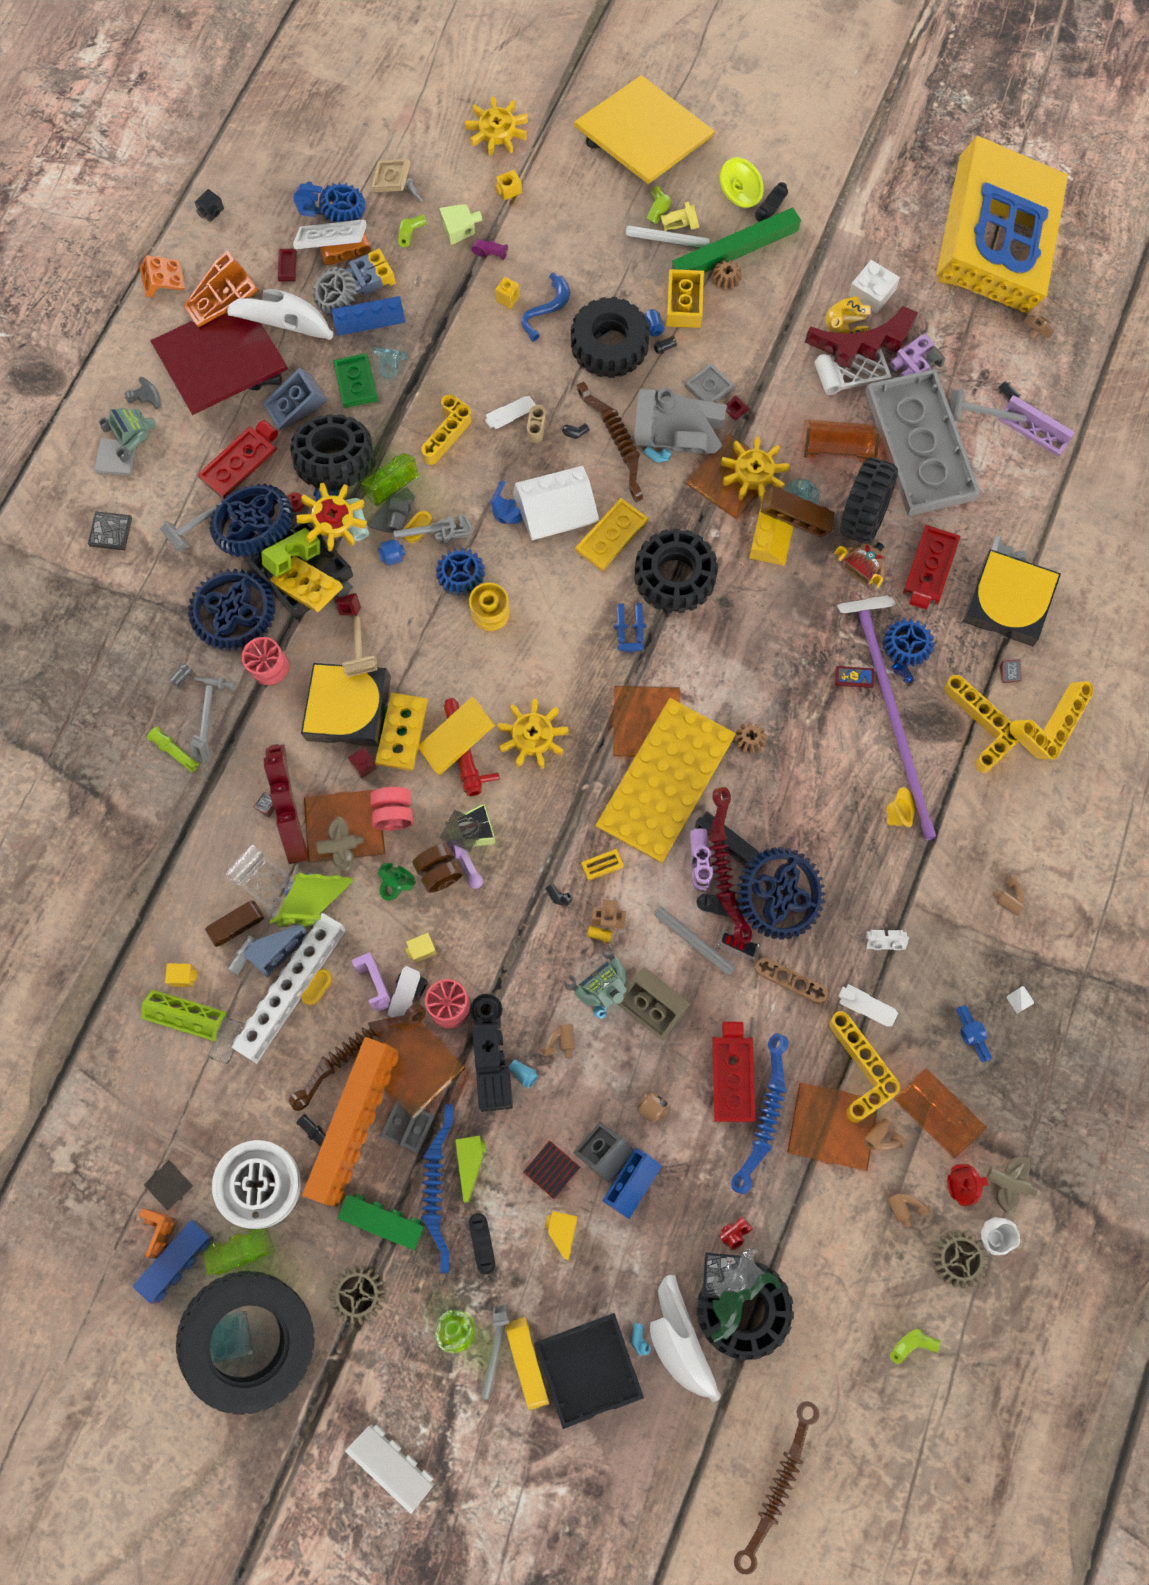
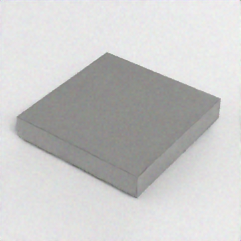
[684,363,735,403]
[94,439,137,476]

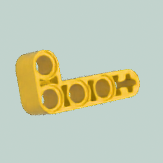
[421,394,472,465]
[506,1317,549,1410]

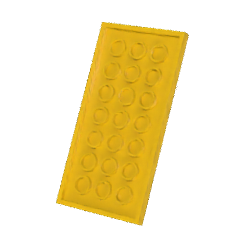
[595,698,736,864]

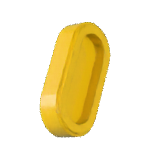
[404,511,432,543]
[300,969,333,1006]

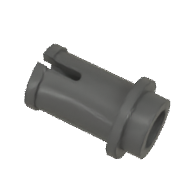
[332,581,353,603]
[169,664,193,688]

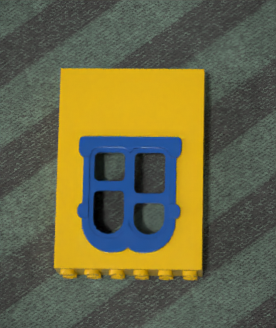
[936,135,1068,314]

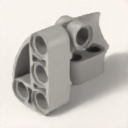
[634,387,723,454]

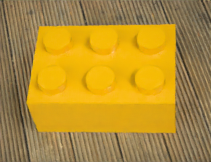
[666,269,704,328]

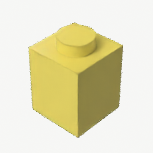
[405,933,437,964]

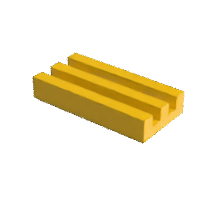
[581,849,624,881]

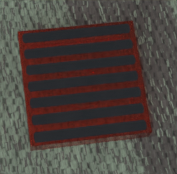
[523,1140,581,1199]

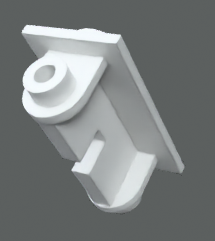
[866,930,909,950]

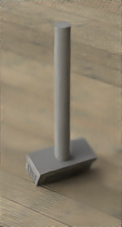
[949,388,1026,422]
[160,502,221,552]
[190,685,213,764]
[481,1304,510,1400]

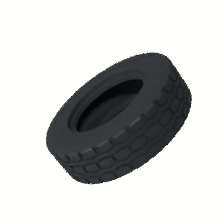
[176,1271,315,1415]

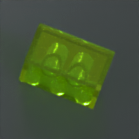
[361,453,419,507]
[204,1228,275,1276]

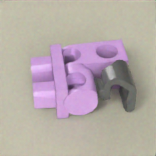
[890,333,945,377]

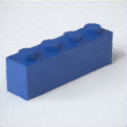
[331,296,406,336]
[132,1220,214,1304]

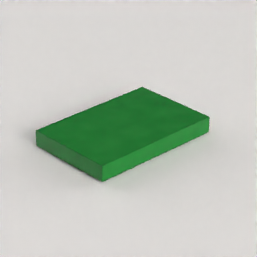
[333,353,378,408]

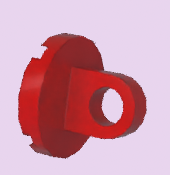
[947,1164,989,1206]

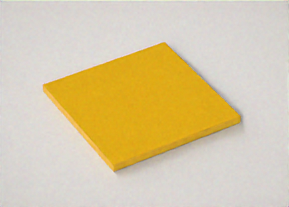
[574,75,715,184]

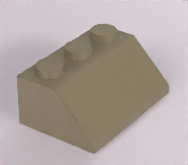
[617,967,691,1041]

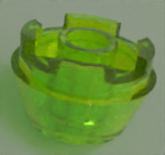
[435,1310,476,1353]

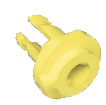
[661,201,699,231]

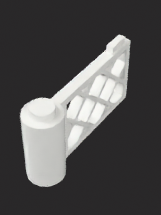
[814,349,892,395]

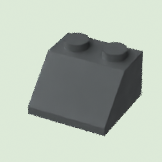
[573,1122,634,1183]

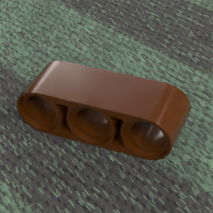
[205,900,265,947]

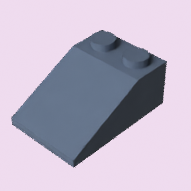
[262,368,327,430]
[243,924,308,978]

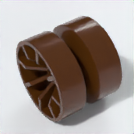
[412,843,464,893]

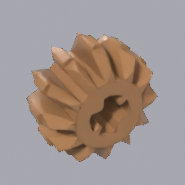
[713,260,742,291]
[734,721,767,755]

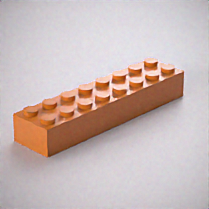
[302,1037,399,1207]

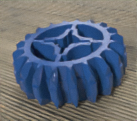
[319,181,365,223]
[436,547,485,596]
[883,618,935,667]

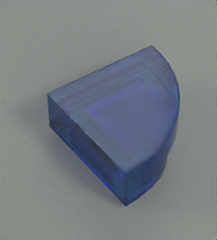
[891,663,915,684]

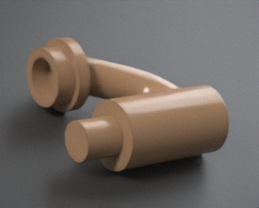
[992,874,1025,916]
[541,1024,575,1058]
[863,1118,906,1151]
[887,1193,931,1229]

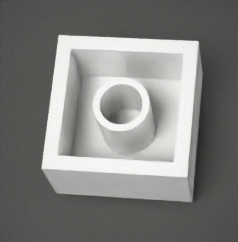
[848,260,900,313]

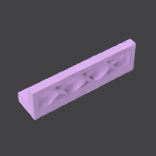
[998,395,1075,457]

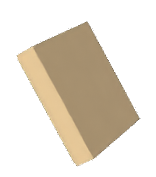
[371,159,411,193]

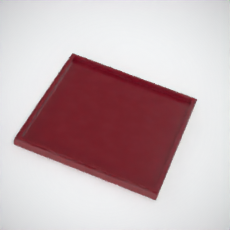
[150,313,288,415]

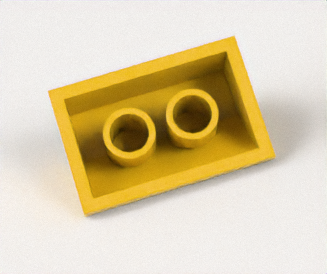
[749,502,793,566]
[545,1211,578,1261]

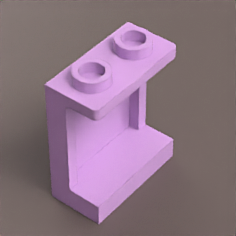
[351,952,391,1011]

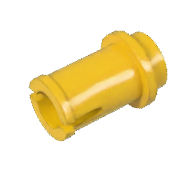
[587,925,613,944]

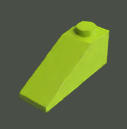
[455,1136,487,1203]

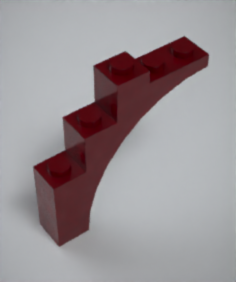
[804,306,918,369]
[264,744,308,864]

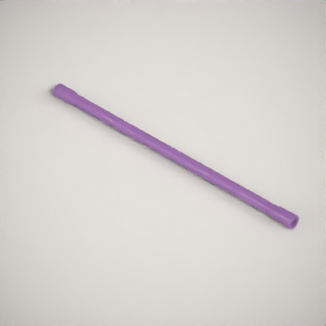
[858,610,936,840]

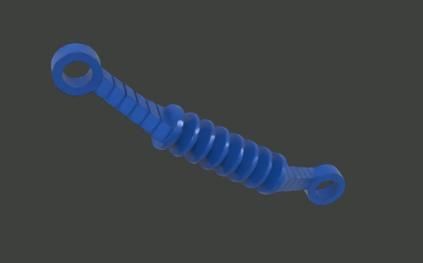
[731,1033,789,1194]
[421,1104,453,1273]

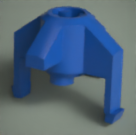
[293,181,322,217]
[490,481,523,524]

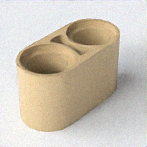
[527,405,546,444]

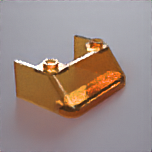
[802,420,881,462]

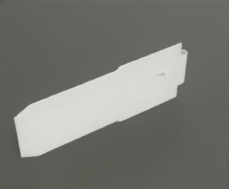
[485,396,536,429]
[837,595,896,613]
[387,966,420,1018]
[838,984,898,1026]

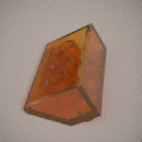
[894,1068,987,1158]

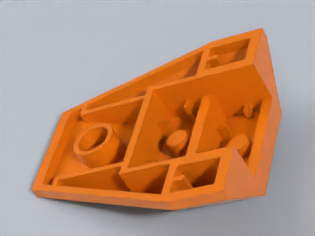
[184,250,260,327]

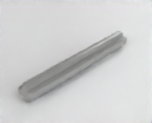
[654,907,735,975]

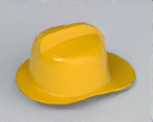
[886,787,915,828]

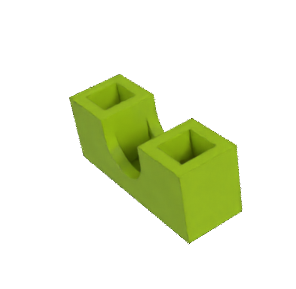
[262,528,320,577]

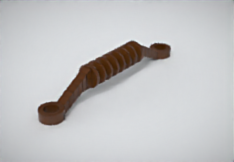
[577,382,643,502]
[289,1004,426,1111]
[734,1401,820,1575]

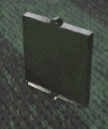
[440,810,485,852]
[144,1160,193,1211]

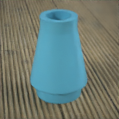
[509,1059,539,1088]

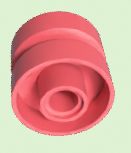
[242,637,289,685]
[370,787,413,831]
[425,979,471,1029]

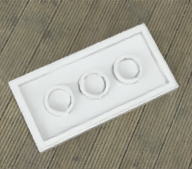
[293,219,367,249]

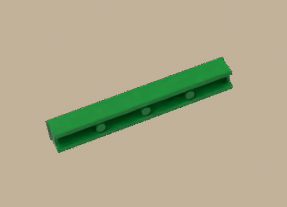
[672,207,801,273]

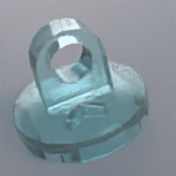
[373,346,408,378]
[784,479,819,504]

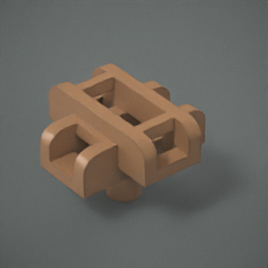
[1023,315,1054,339]
[592,899,626,931]

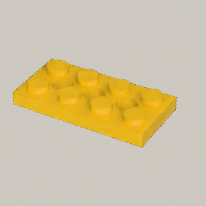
[270,556,343,613]
[375,692,429,771]

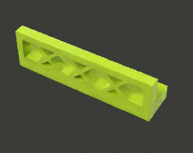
[141,989,227,1042]

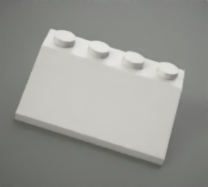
[513,466,600,540]
[345,1424,435,1514]

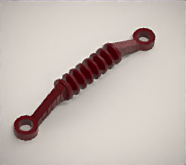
[708,787,752,944]

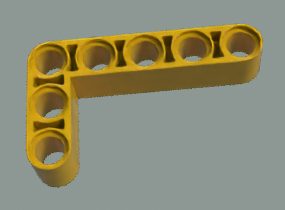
[944,675,1019,773]
[1010,681,1094,760]
[829,1012,900,1123]

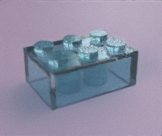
[178,1311,253,1363]

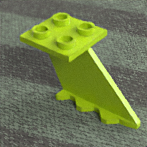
[270,873,353,928]

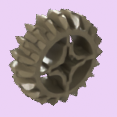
[931,1230,989,1289]
[329,1266,387,1325]

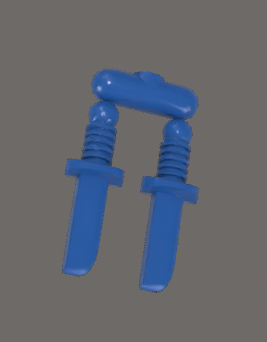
[614,603,646,653]

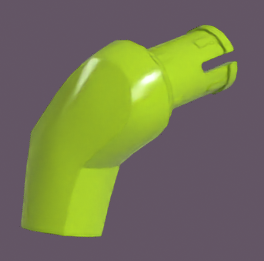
[646,186,671,225]
[398,214,427,247]
[890,1329,941,1365]

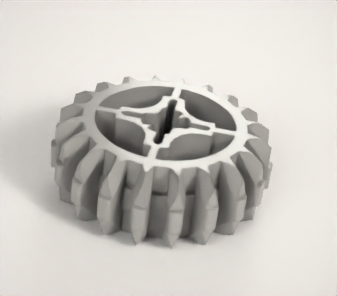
[312,266,358,315]

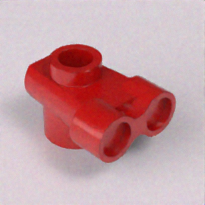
[719,1216,753,1250]

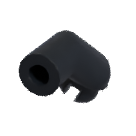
[562,423,590,439]
[545,884,573,906]

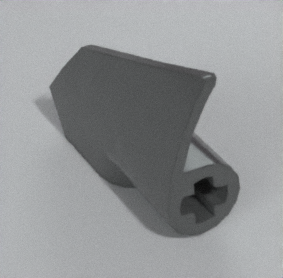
[369,488,415,533]

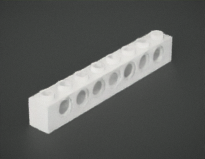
[231,913,346,1064]

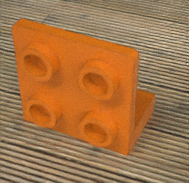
[140,255,185,298]
[139,1208,176,1259]

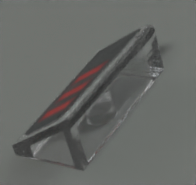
[716,930,760,962]

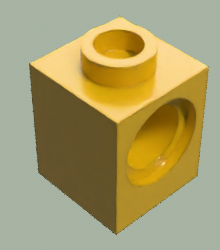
[495,170,522,200]
[495,276,520,309]
[165,963,197,987]

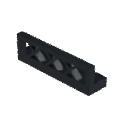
[695,811,764,875]

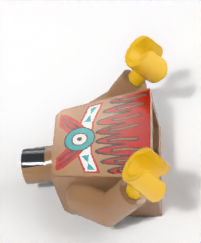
[833,542,886,588]

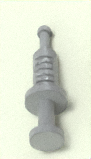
[404,178,423,202]
[194,676,236,691]

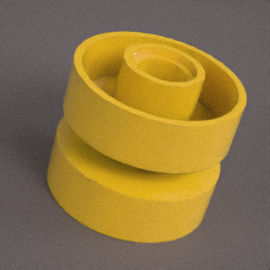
[469,582,510,631]

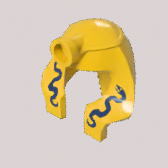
[825,296,871,333]

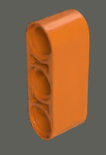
[319,232,371,265]

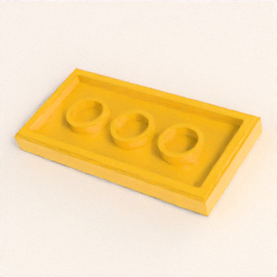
[575,498,649,572]
[418,696,495,775]

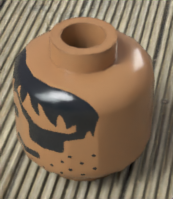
[638,1092,669,1123]

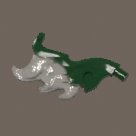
[711,1248,781,1343]

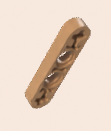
[755,958,828,1004]

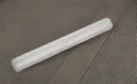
[626,225,710,248]

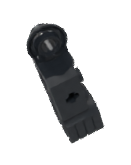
[470,994,513,1112]

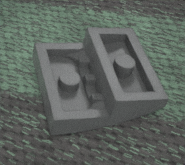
[379,1099,435,1154]

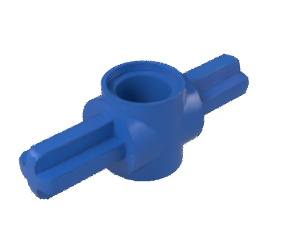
[956,1005,992,1063]

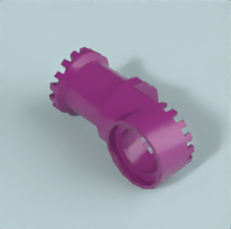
[471,239,508,260]

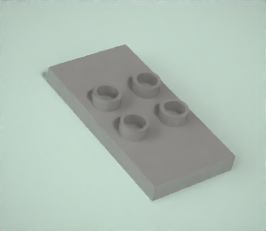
[865,369,980,516]

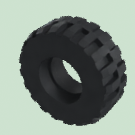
[571,297,650,378]
[290,414,374,490]
[840,457,898,544]
[634,528,718,613]
[697,1260,794,1360]

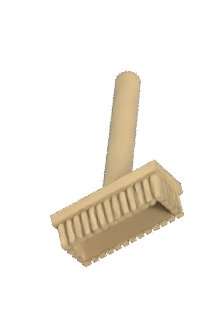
[342,616,378,677]

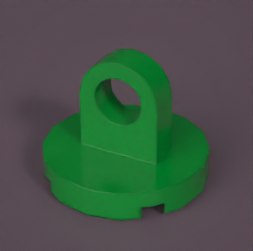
[378,863,416,901]

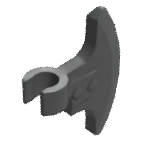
[124,377,160,409]

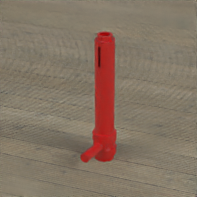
[444,698,500,797]

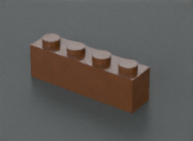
[761,486,835,538]

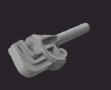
[393,515,472,544]

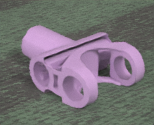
[690,829,713,891]

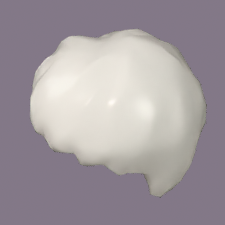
[981,1217,1020,1255]

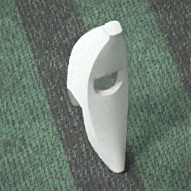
[227,289,334,340]
[650,1275,721,1402]

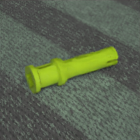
[147,726,199,773]

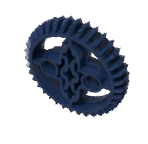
[209,483,294,558]
[188,568,276,652]
[736,847,826,940]

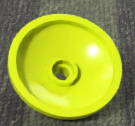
[719,157,764,208]

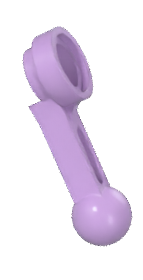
[446,839,483,889]

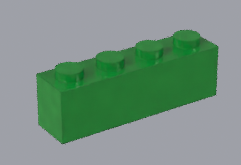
[337,1193,425,1251]

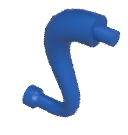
[521,272,570,342]

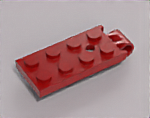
[197,420,278,499]
[903,525,961,610]
[712,1021,755,1123]

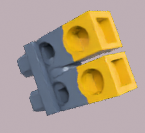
[345,248,396,296]

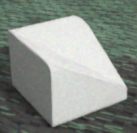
[1007,986,1034,1014]

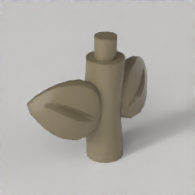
[316,816,364,870]
[987,1157,1038,1214]

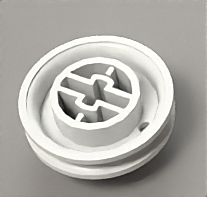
[212,1140,301,1229]

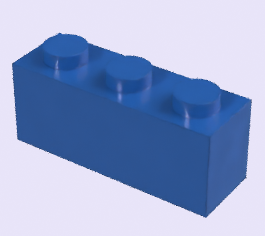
[602,1148,662,1219]

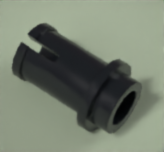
[654,336,677,354]
[998,381,1021,400]

